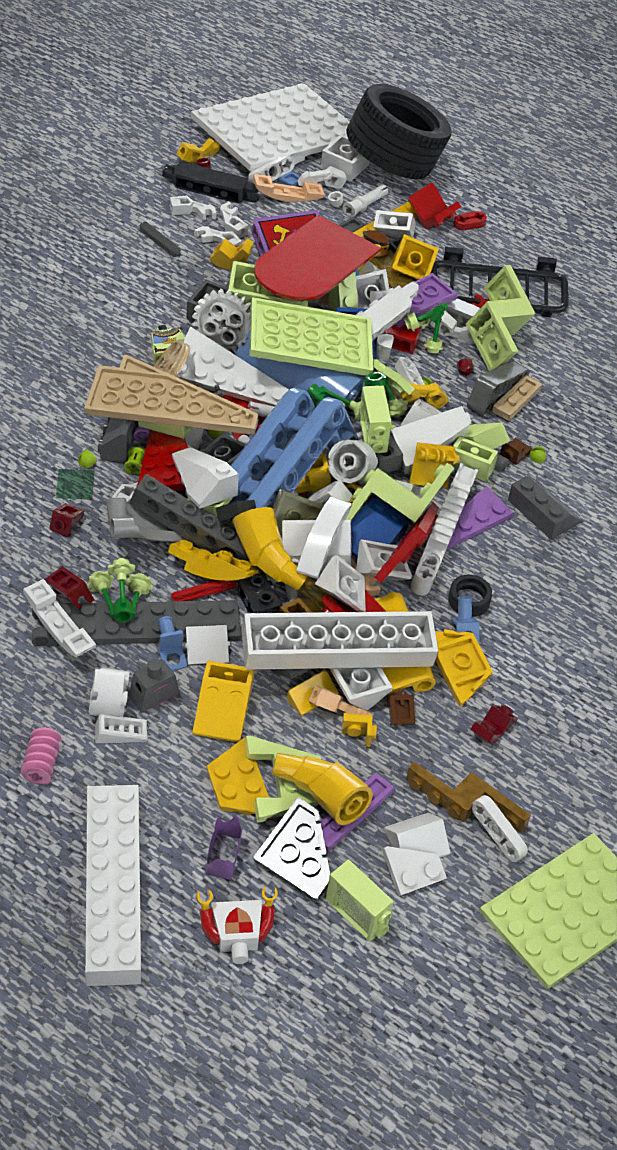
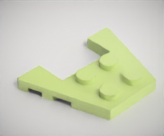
[244,736,321,822]

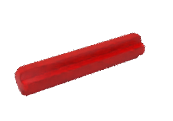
[171,580,236,601]

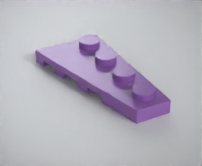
[446,486,513,550]

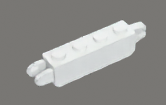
[356,282,419,341]

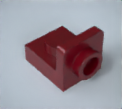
[49,503,85,537]

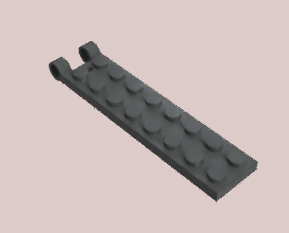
[32,600,241,646]

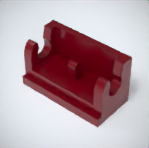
[44,566,95,609]

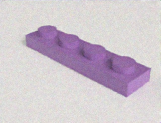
[321,773,394,853]

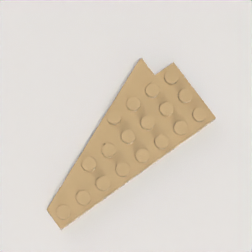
[84,355,258,435]

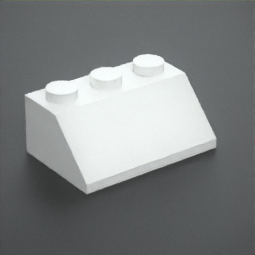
[282,520,352,571]

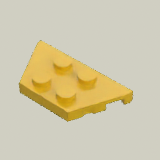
[435,629,493,707]
[206,737,275,819]

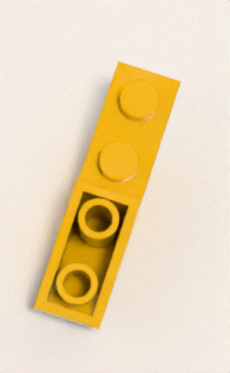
[168,540,258,581]

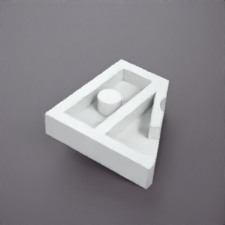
[382,846,447,896]

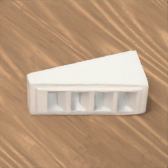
[95,714,147,743]

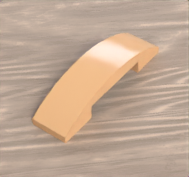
[253,174,325,202]

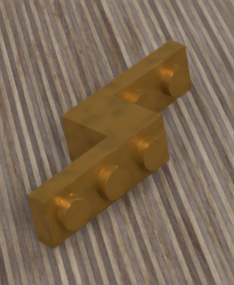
[406,761,531,833]

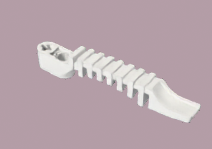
[410,463,478,596]

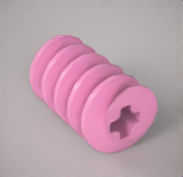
[21,728,62,785]

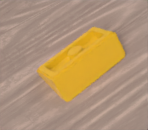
[287,670,339,717]

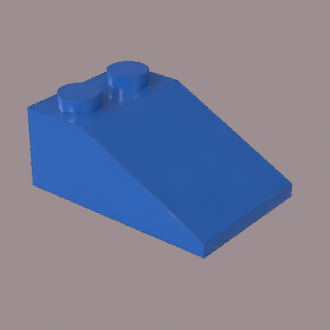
[351,495,411,559]

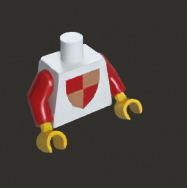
[195,886,278,964]

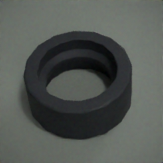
[448,574,492,617]

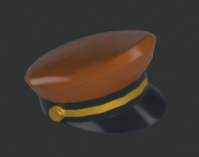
[362,230,390,257]

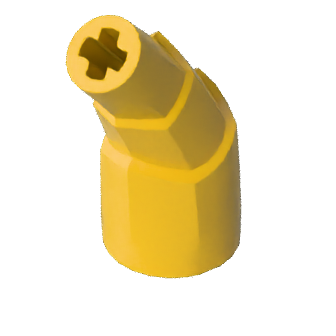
[232,507,307,591]
[272,753,373,825]

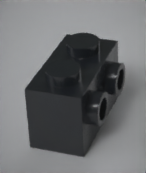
[238,572,283,613]

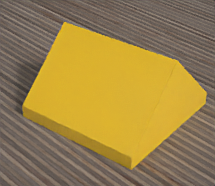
[391,234,439,280]

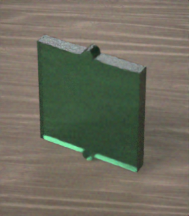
[56,468,95,500]

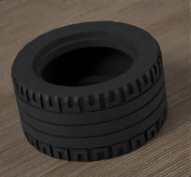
[346,84,451,179]

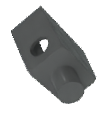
[129,659,180,713]

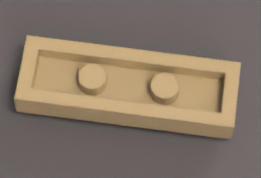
[492,375,542,421]

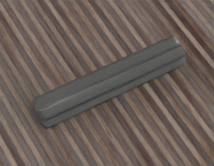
[139,222,181,257]

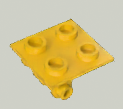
[409,442,459,488]

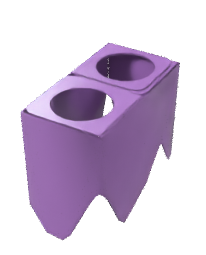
[206,816,243,880]

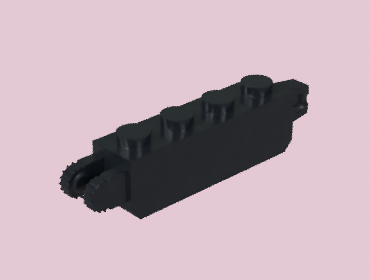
[162,161,259,204]

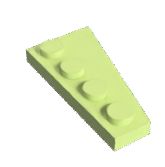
[373,359,415,395]

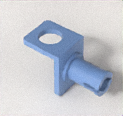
[451,596,479,643]
[157,616,187,670]

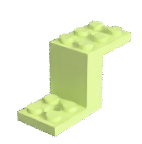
[466,265,535,371]
[346,463,454,522]

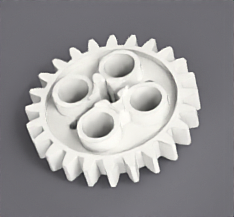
[192,289,251,353]

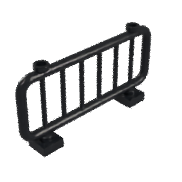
[430,247,569,317]

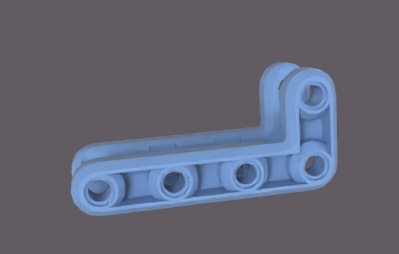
[228,388,359,508]

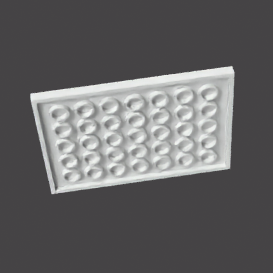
[191,83,350,171]

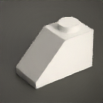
[373,210,416,238]

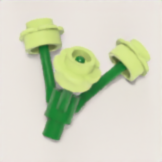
[404,302,448,353]

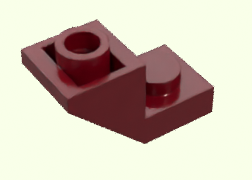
[470,704,518,743]

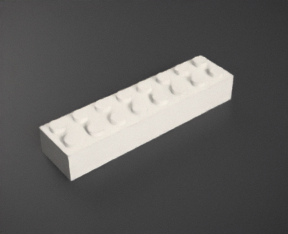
[241,611,438,670]
[85,785,141,986]

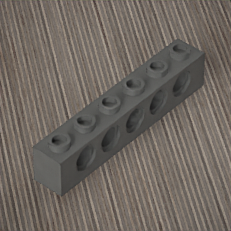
[129,474,250,562]

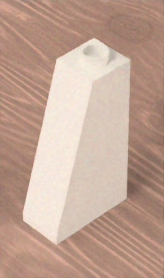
[391,406,471,474]

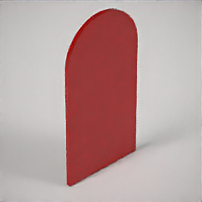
[254,215,382,300]

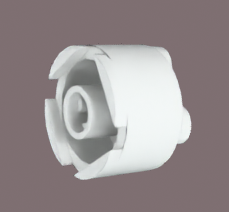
[328,440,378,483]
[89,667,129,717]

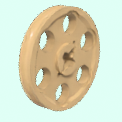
[153,339,190,377]

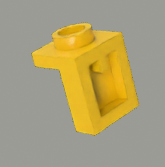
[341,713,377,747]

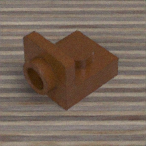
[500,438,532,465]
[387,691,415,725]

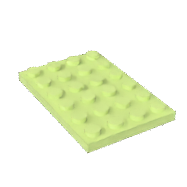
[249,297,373,376]
[479,833,617,990]

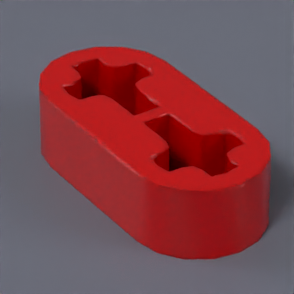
[453,211,487,230]

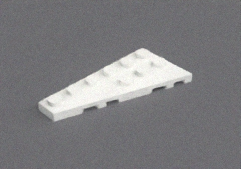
[176,327,289,407]

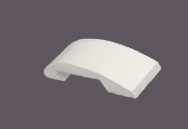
[296,497,352,579]
[23,579,96,657]

